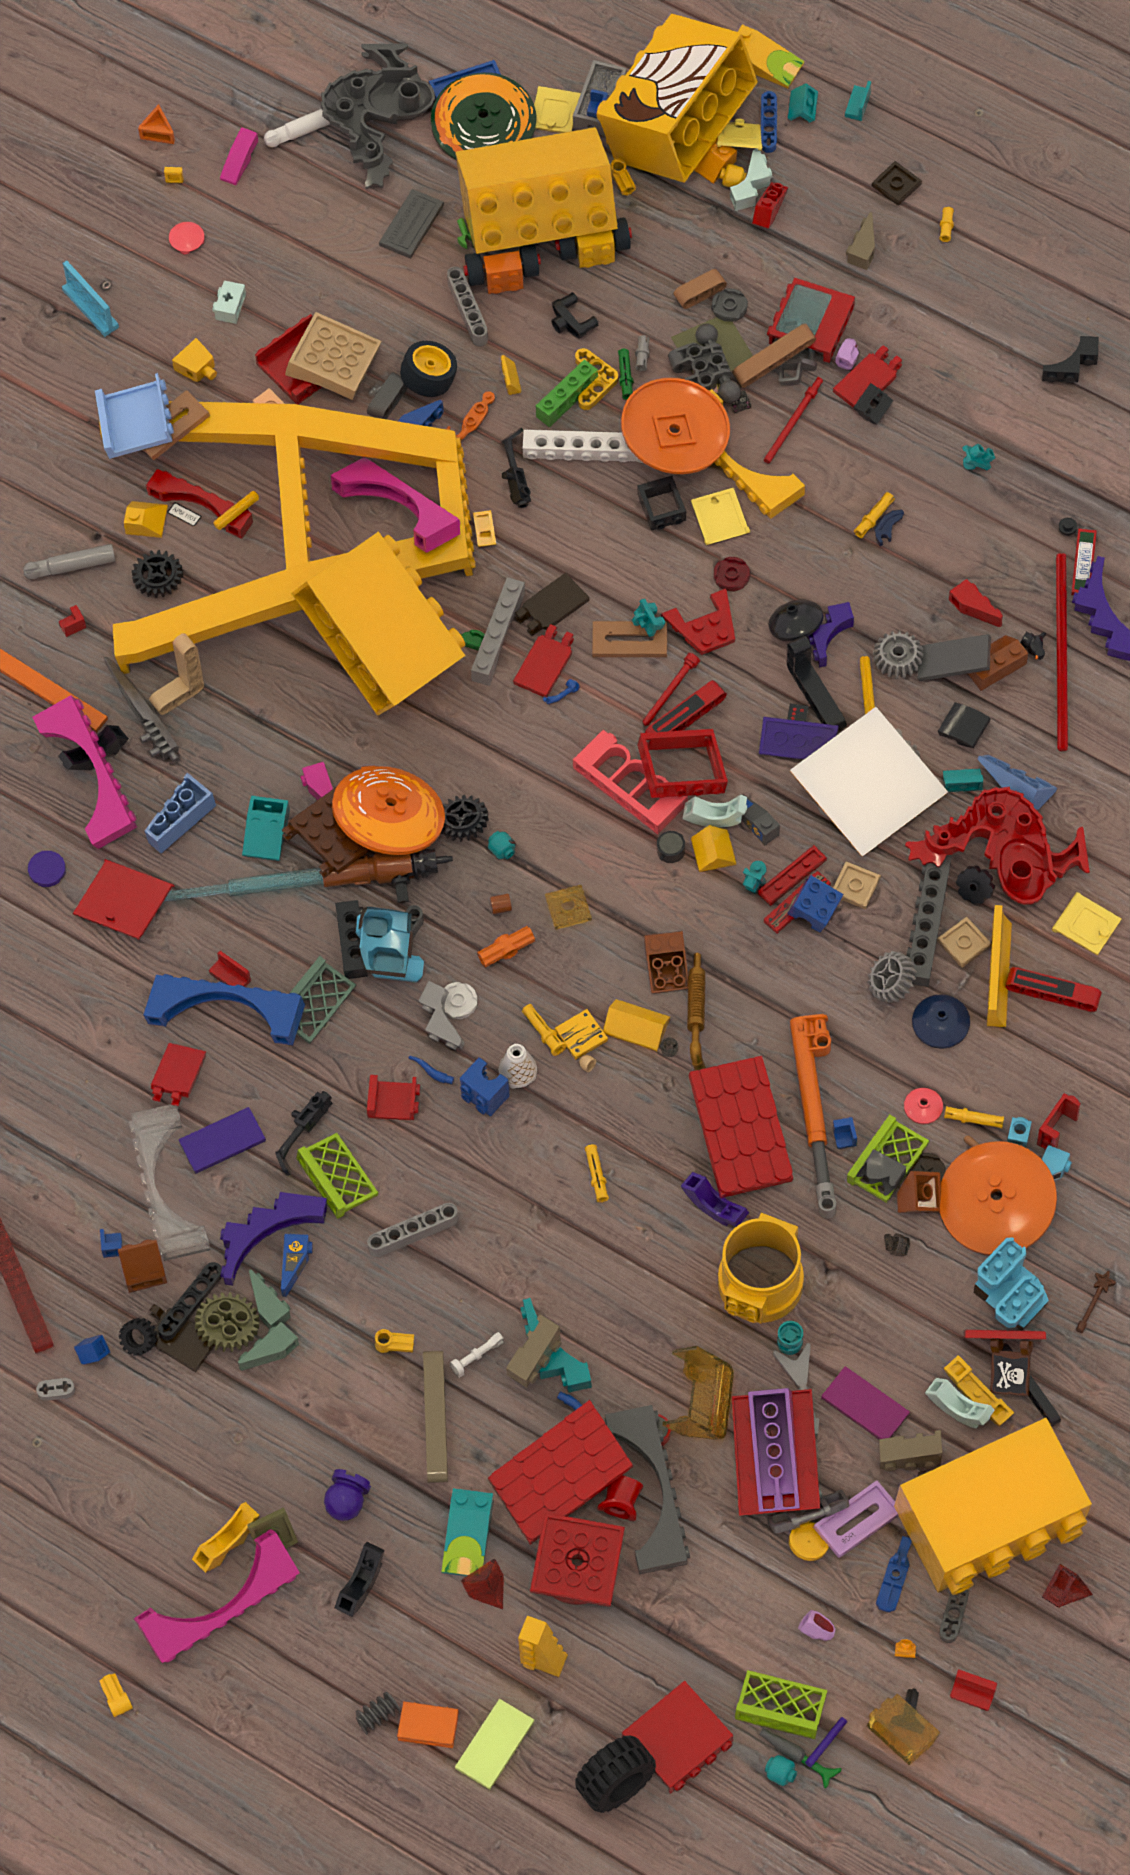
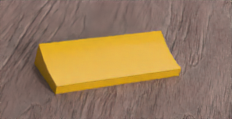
[987,905,1012,1027]

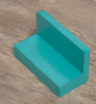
[845,81,872,121]
[788,83,818,123]
[943,769,983,792]

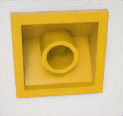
[691,825,736,872]

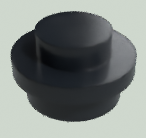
[1059,518,1077,536]

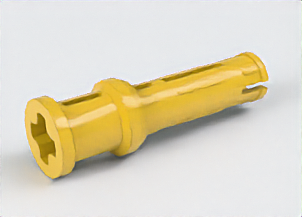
[522,1004,567,1056]

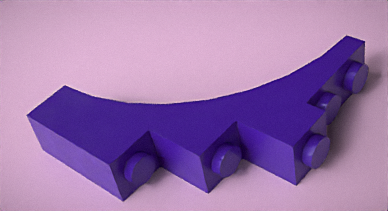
[1072,556,1130,661]
[220,1192,328,1286]

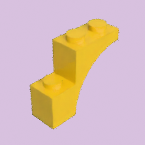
[192,1502,259,1573]

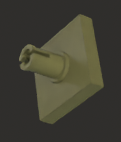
[247,1507,298,1549]

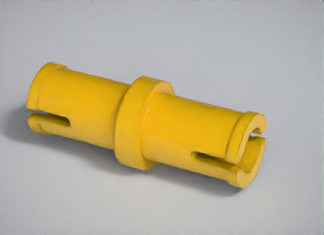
[939,207,954,242]

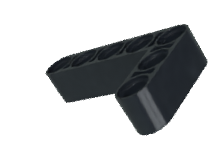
[786,635,847,731]

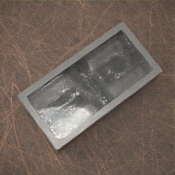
[573,60,627,136]

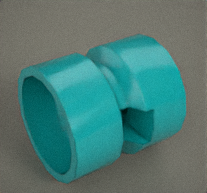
[777,1321,803,1355]

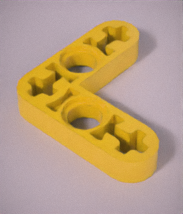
[575,348,618,410]

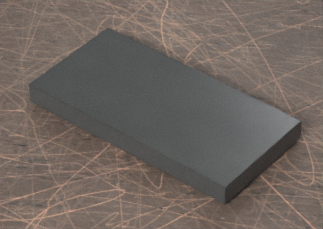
[917,634,991,681]

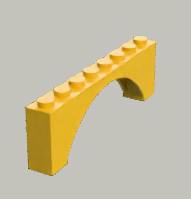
[709,389,805,519]

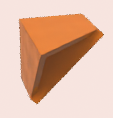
[138,104,175,144]

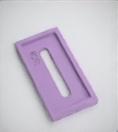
[813,1481,898,1558]

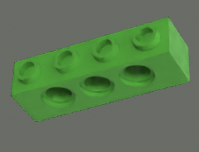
[536,359,598,427]

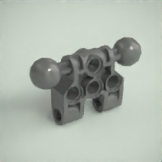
[668,323,741,403]

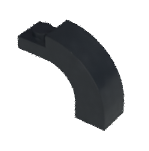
[334,1542,385,1617]

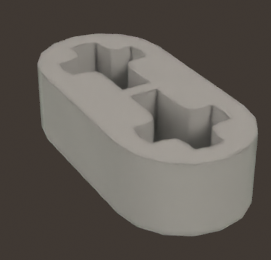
[36,1378,75,1401]

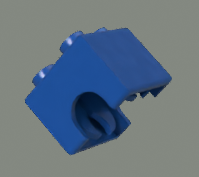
[787,875,844,933]
[460,1058,510,1116]

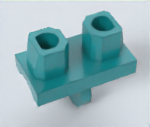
[962,444,996,470]
[632,599,665,637]
[742,861,767,893]

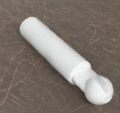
[264,109,346,148]

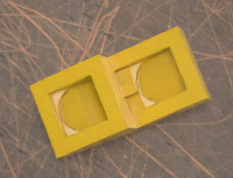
[473,510,496,547]

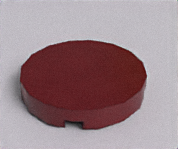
[714,557,750,592]

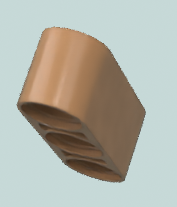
[673,269,727,309]

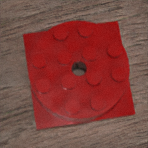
[530,1513,625,1607]

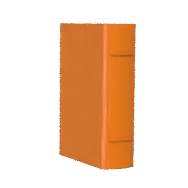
[397,1701,459,1748]

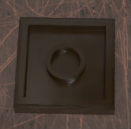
[872,161,922,206]

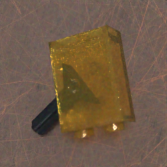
[866,1688,940,1765]

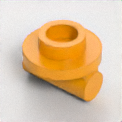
[895,1639,916,1658]

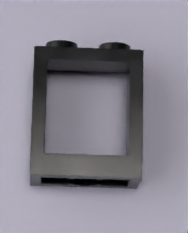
[637,475,686,531]

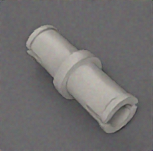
[635,335,650,371]

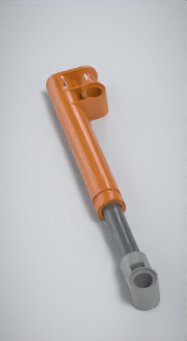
[790,1014,836,1219]

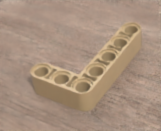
[149,633,204,715]

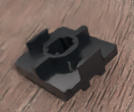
[853,383,894,425]

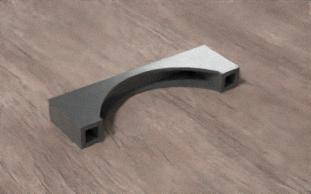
[605,1405,690,1575]

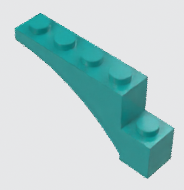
[520,1298,592,1393]

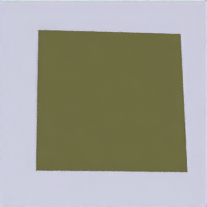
[671,317,753,375]

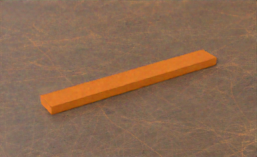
[0,649,108,733]

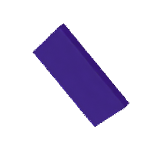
[759,717,839,760]
[178,1107,266,1174]

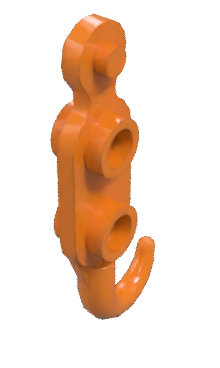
[446,392,495,440]

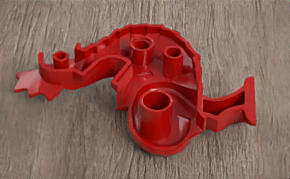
[905,786,1090,905]

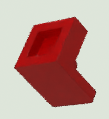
[59,605,86,637]

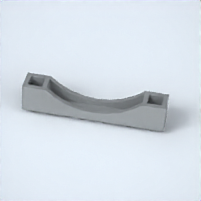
[471,577,525,686]

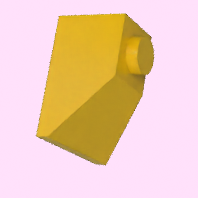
[124,501,168,538]

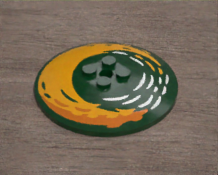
[431,72,536,161]

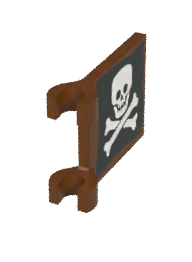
[990,1338,1033,1396]

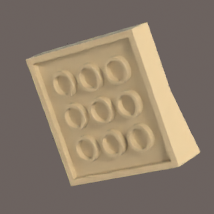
[285,312,382,400]

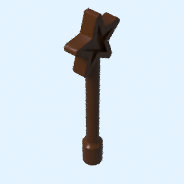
[1076,1271,1116,1333]

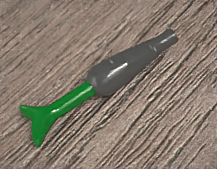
[759,1728,841,1789]

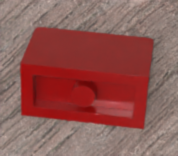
[209,951,251,987]
[950,1669,998,1711]

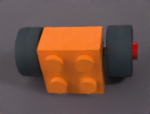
[463,244,541,294]

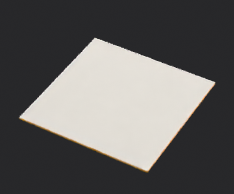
[790,707,948,857]

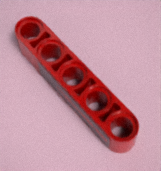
[645,680,727,733]
[1005,967,1102,1012]

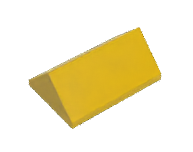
[603,999,670,1051]

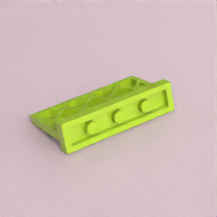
[847,1114,929,1203]
[296,1133,378,1219]
[735,1670,827,1739]

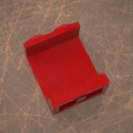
[367,1075,421,1120]
[1037,1093,1081,1150]

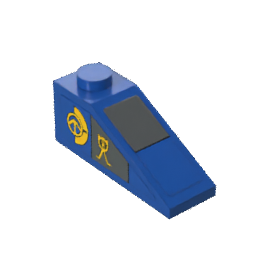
[281,1234,313,1297]

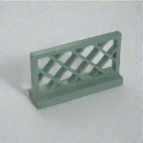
[290,956,356,1044]

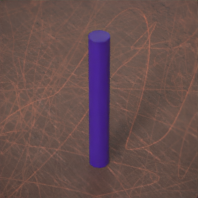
[805,1717,847,1767]

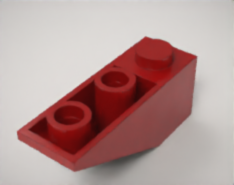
[752,182,788,229]
[949,579,1003,627]

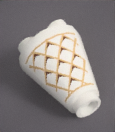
[498,1044,537,1089]

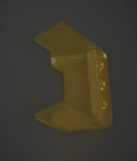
[662,1346,734,1440]

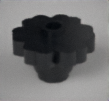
[956,865,995,904]

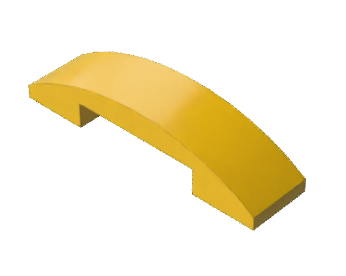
[944,1355,1014,1427]

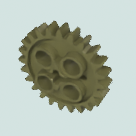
[195,1292,260,1352]

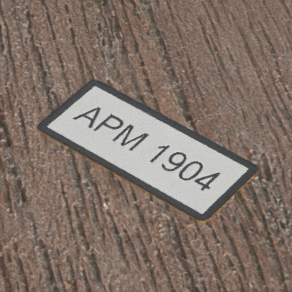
[167,502,202,527]

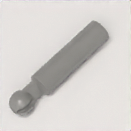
[23,544,115,580]

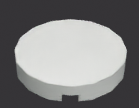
[445,982,477,1019]

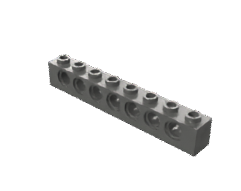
[906,855,952,987]

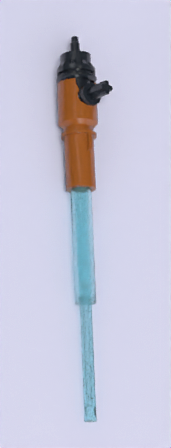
[164,848,453,904]

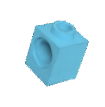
[1007,1117,1032,1148]

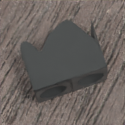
[856,1149,906,1196]

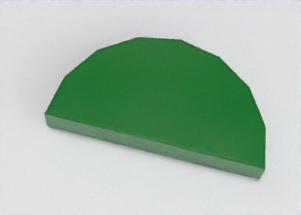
[460,630,485,651]

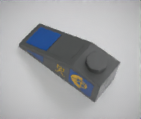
[741,794,780,846]

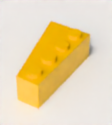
[518,1616,568,1677]

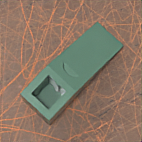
[249,1270,291,1329]
[238,1322,299,1371]

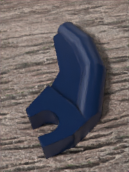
[874,509,904,546]

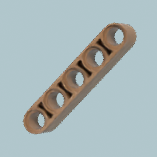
[732,324,816,388]

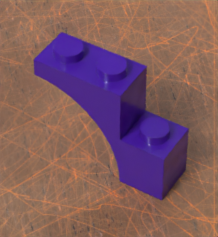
[808,602,854,668]

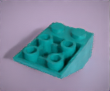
[242,796,290,861]

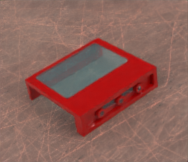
[767,277,855,363]

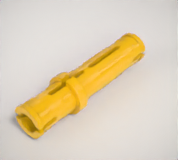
[853,492,895,538]
[944,1106,1004,1129]
[585,1144,609,1202]

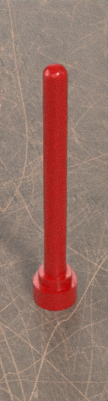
[643,653,700,726]

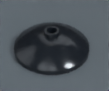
[768,599,824,641]

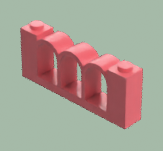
[573,730,688,835]

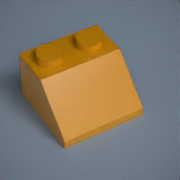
[694,138,737,184]

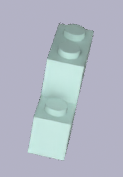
[730,148,773,211]

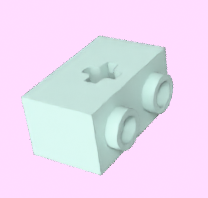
[212,281,246,324]

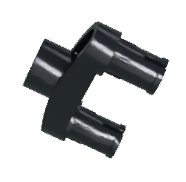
[551,292,599,339]

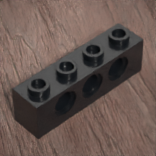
[335,900,368,979]

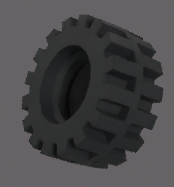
[119,1318,157,1356]

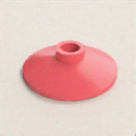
[904,1088,943,1124]

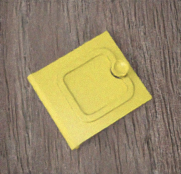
[534,86,581,133]
[717,119,763,151]
[691,488,750,545]
[1052,892,1122,956]

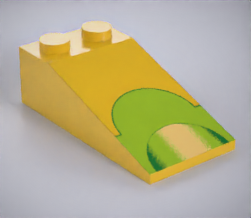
[738,24,804,89]

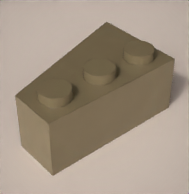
[506,1314,562,1388]
[878,1430,942,1471]

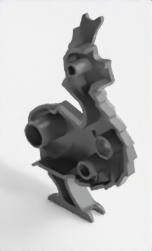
[321,44,435,189]

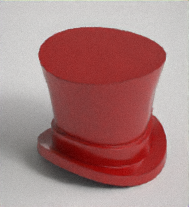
[597,1475,644,1522]

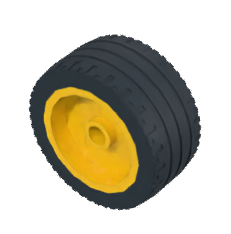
[400,340,457,397]

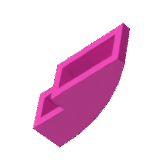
[220,127,258,185]

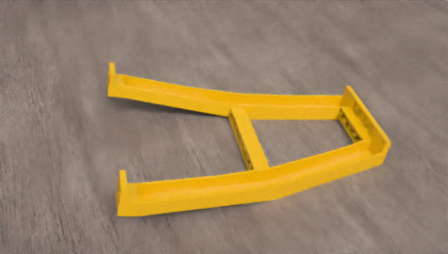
[99,401,476,674]

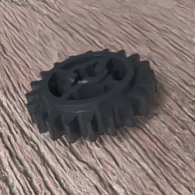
[132,550,183,598]
[441,795,489,842]

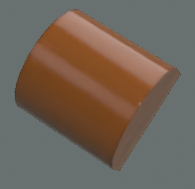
[490,893,512,915]

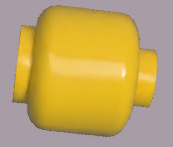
[719,164,747,188]

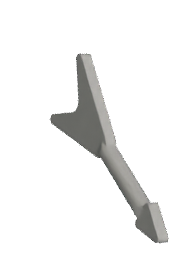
[773,1343,819,1436]

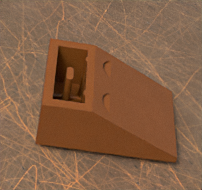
[643,931,688,993]
[118,1239,167,1293]

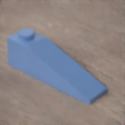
[978,755,1057,810]

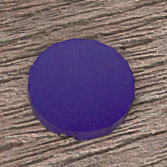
[28,851,66,887]

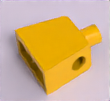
[172,338,217,382]

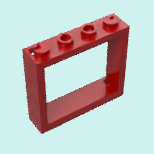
[637,729,728,798]

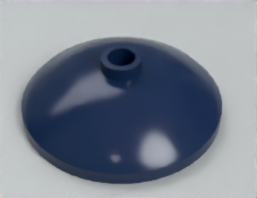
[912,994,970,1049]

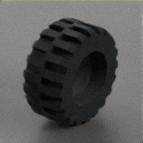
[575,1736,656,1813]

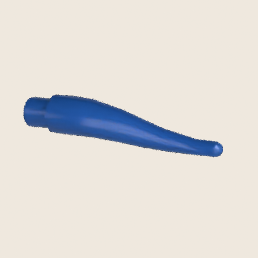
[408,1056,454,1084]
[557,1392,582,1410]

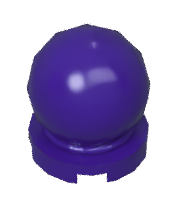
[324,1469,371,1521]

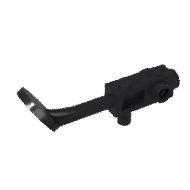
[501,427,531,508]
[275,1091,333,1176]

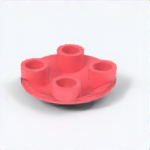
[169,222,205,255]

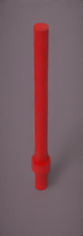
[764,377,823,464]

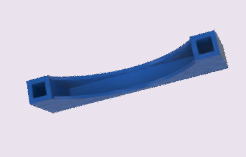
[143,974,305,1046]

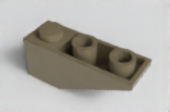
[846,212,875,270]

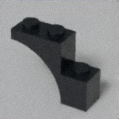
[1042,336,1099,383]
[58,725,129,770]

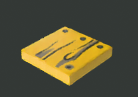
[555,1009,608,1060]

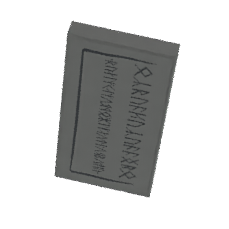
[379,189,444,259]

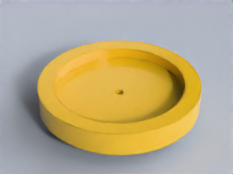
[789,1522,829,1561]

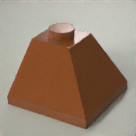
[897,1171,941,1213]

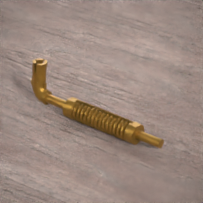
[687,953,706,1071]

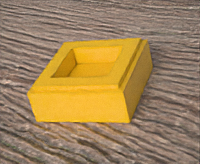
[164,167,184,183]

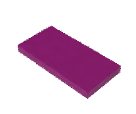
[821,1366,910,1439]

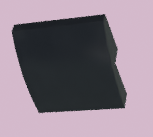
[938,702,991,748]

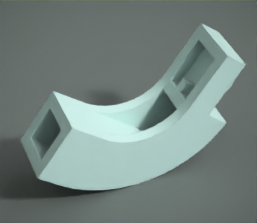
[683,795,747,828]
[925,1378,995,1428]

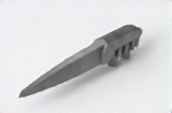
[104,657,179,763]

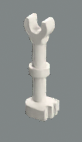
[450,1332,504,1378]

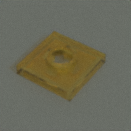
[545,885,592,930]

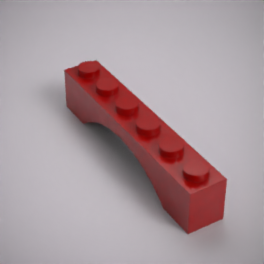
[146,469,253,539]

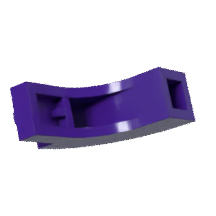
[681,1172,749,1227]

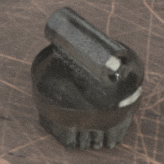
[884,1233,910,1256]

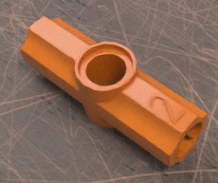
[477,926,535,968]

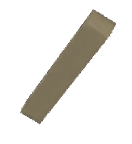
[423,1351,448,1483]

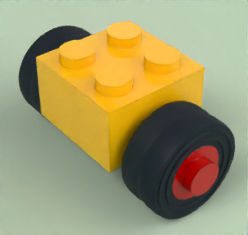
[555,217,632,268]

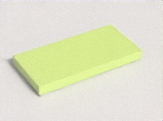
[455,1699,534,1790]

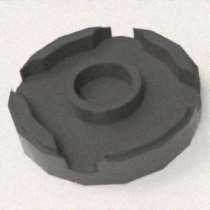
[712,288,748,322]

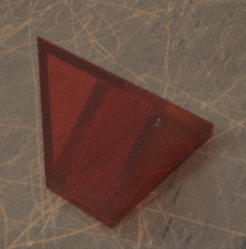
[460,1559,504,1610]
[1042,1564,1093,1608]

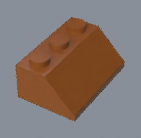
[968,635,1028,691]

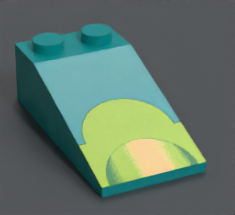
[441,1488,494,1578]

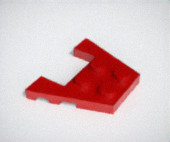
[661,588,735,655]

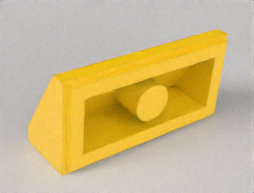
[501,355,521,395]

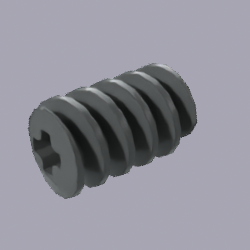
[355,1692,401,1735]

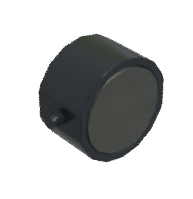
[657,831,685,863]

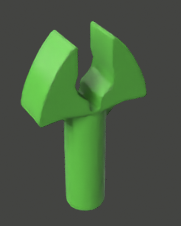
[457,218,474,249]

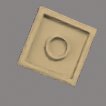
[833,862,881,910]
[937,917,992,968]

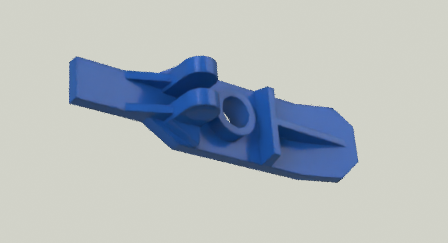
[876,1536,912,1612]

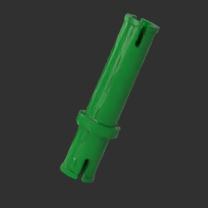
[618,348,634,400]

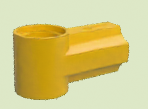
[610,158,636,196]
[375,1329,414,1353]
[99,1673,133,1717]

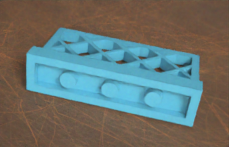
[62,261,119,337]

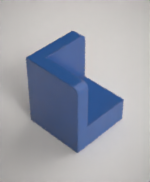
[587,89,608,118]
[833,1117,857,1149]
[100,1229,122,1258]
[74,1335,110,1365]

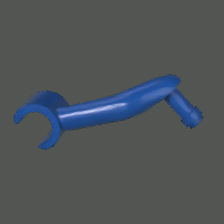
[543,679,580,704]

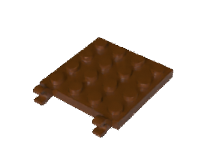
[282,787,370,878]

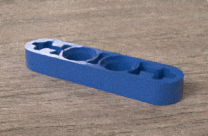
[761,91,777,153]

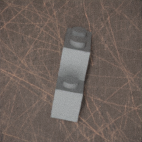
[418,981,465,1050]

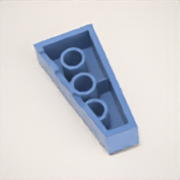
[145,773,216,853]

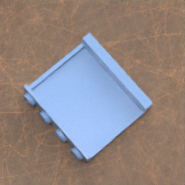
[95,373,174,459]

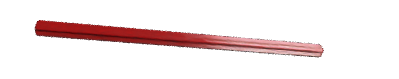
[1056,553,1068,751]

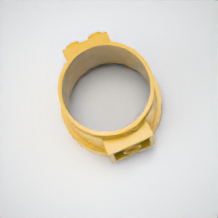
[718,1213,804,1324]

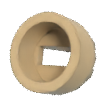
[579,1055,596,1072]

